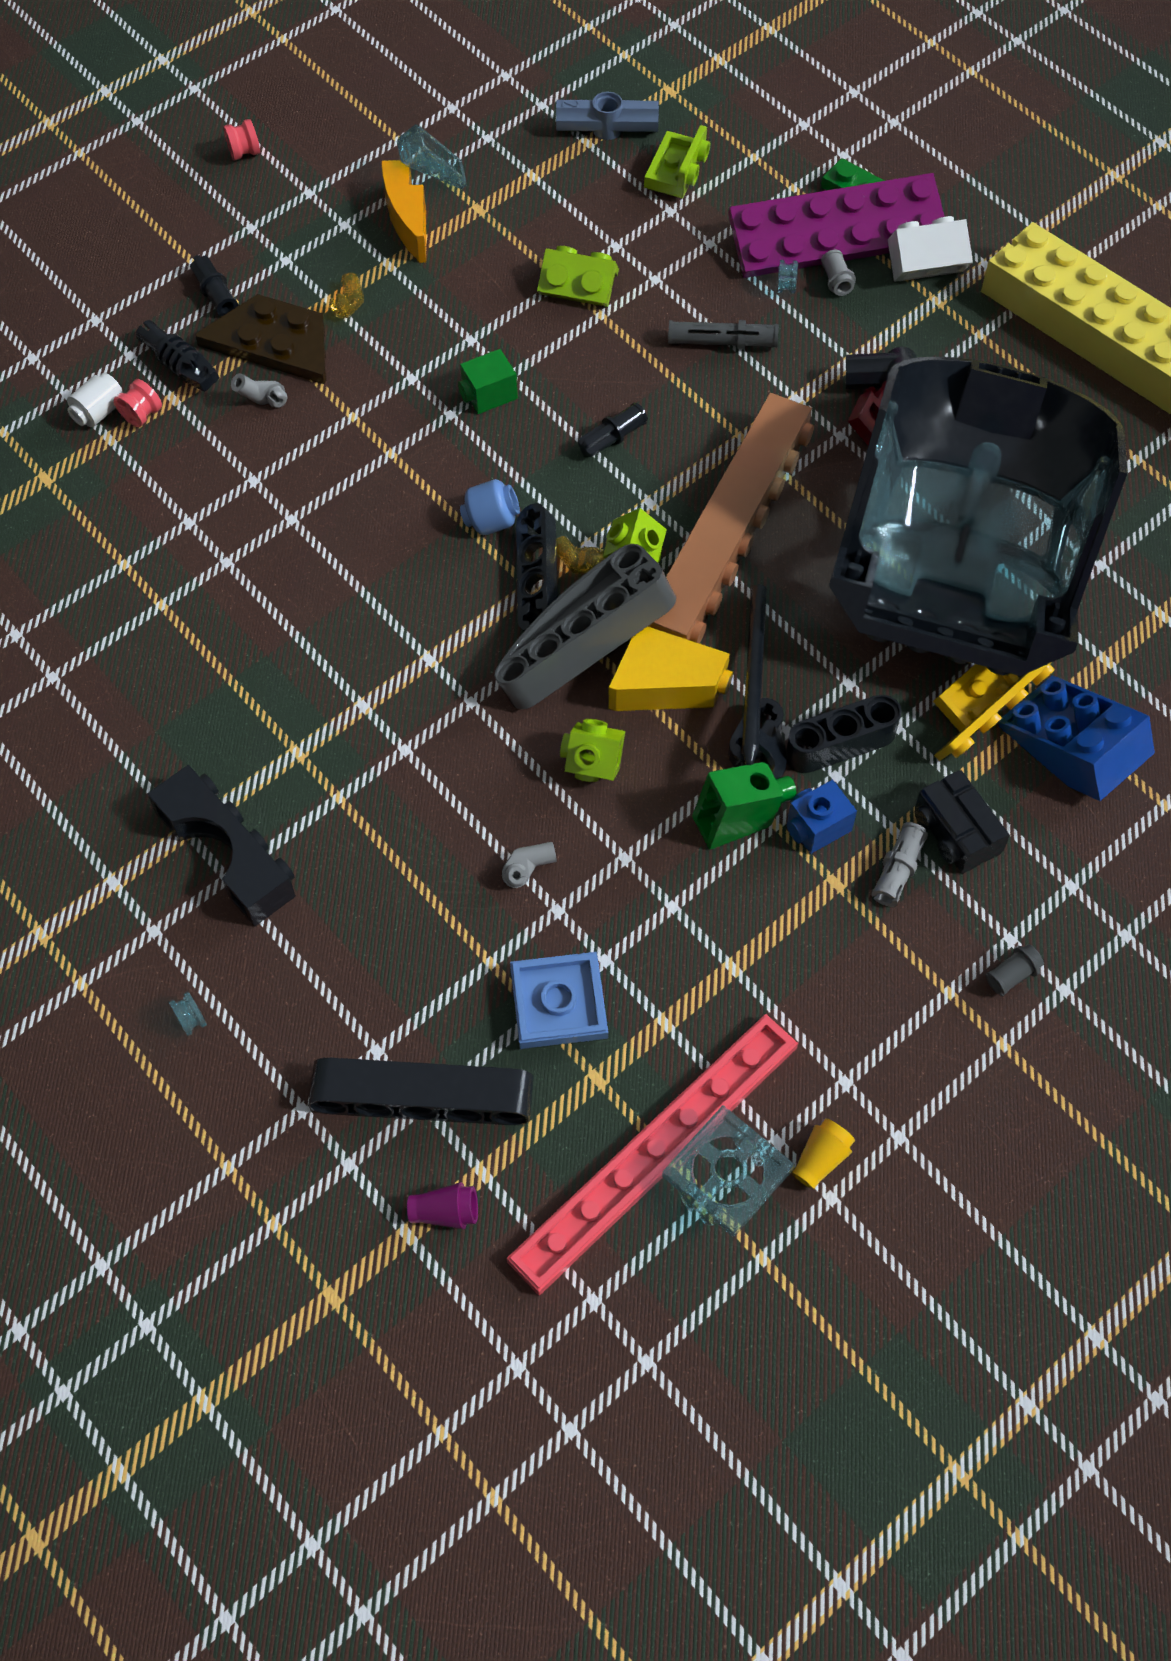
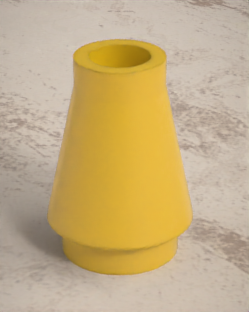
[791,1118,855,1190]

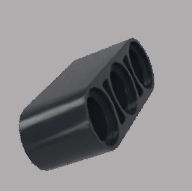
[786,695,902,773]

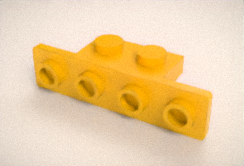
[933,662,1055,761]

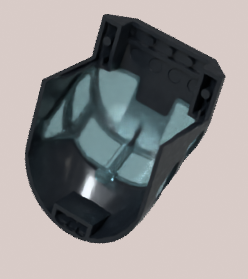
[829,357,1128,676]

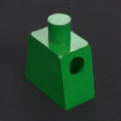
[692,762,797,850]

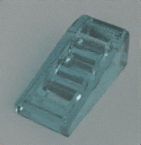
[397,124,467,189]

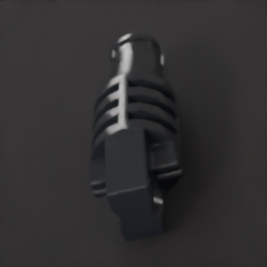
[136,320,220,392]

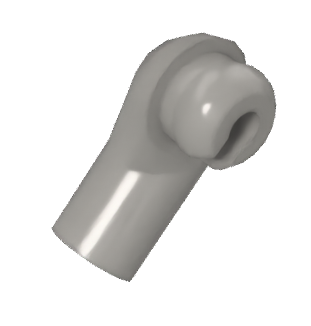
[231,373,287,408]
[502,842,557,888]

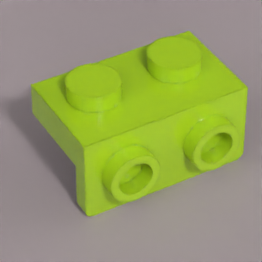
[644,125,711,199]
[537,246,619,307]

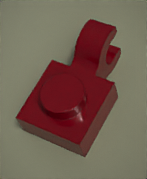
[847,381,887,446]

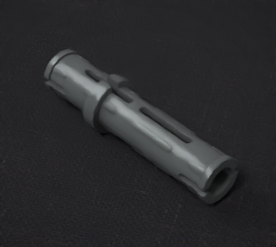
[668,320,779,350]

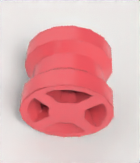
[223,119,261,161]
[114,379,162,427]

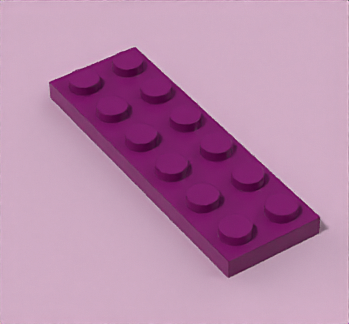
[728,173,945,278]

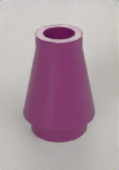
[407,1182,478,1229]

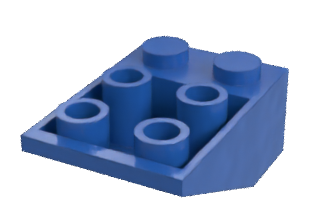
[998,675,1155,801]

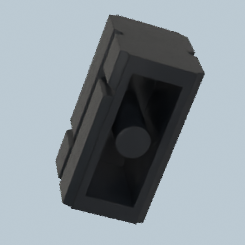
[914,770,1010,874]

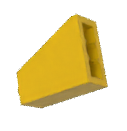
[609,626,733,711]

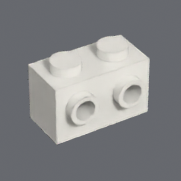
[888,216,973,282]

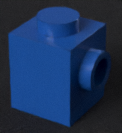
[787,779,857,854]

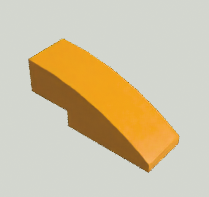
[382,160,426,263]

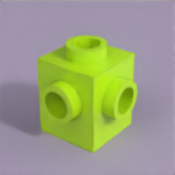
[603,508,667,563]
[560,719,625,782]

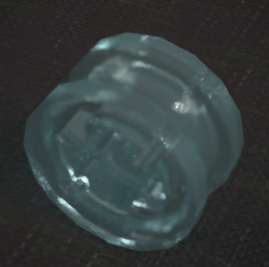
[777,260,798,294]
[168,991,207,1036]

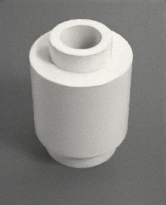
[67,373,123,427]

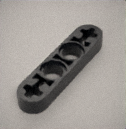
[516,503,558,631]

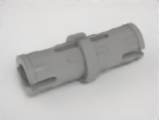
[871,822,928,907]

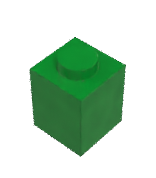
[458,349,518,414]

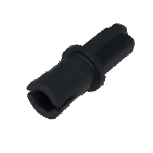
[190,255,238,316]
[578,402,648,457]

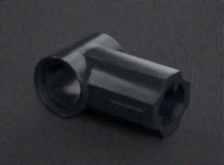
[846,346,917,389]

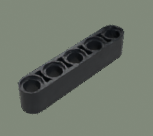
[308,1058,534,1125]

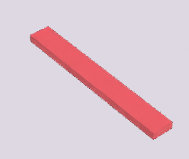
[507,1014,798,1296]

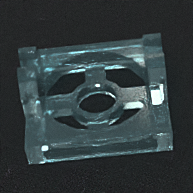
[662,1105,795,1237]

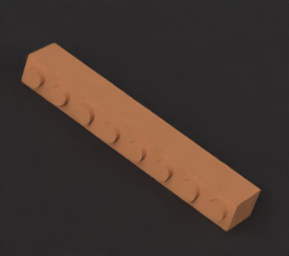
[648,393,814,644]

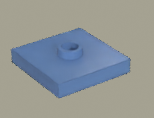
[510,952,608,1049]

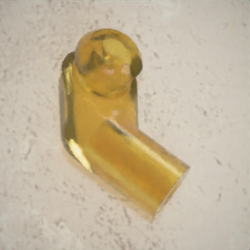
[329,273,364,318]
[556,536,605,574]

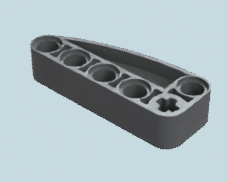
[494,544,676,710]

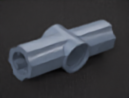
[556,91,659,140]

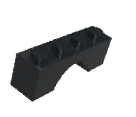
[147,764,296,927]

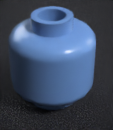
[460,479,520,535]

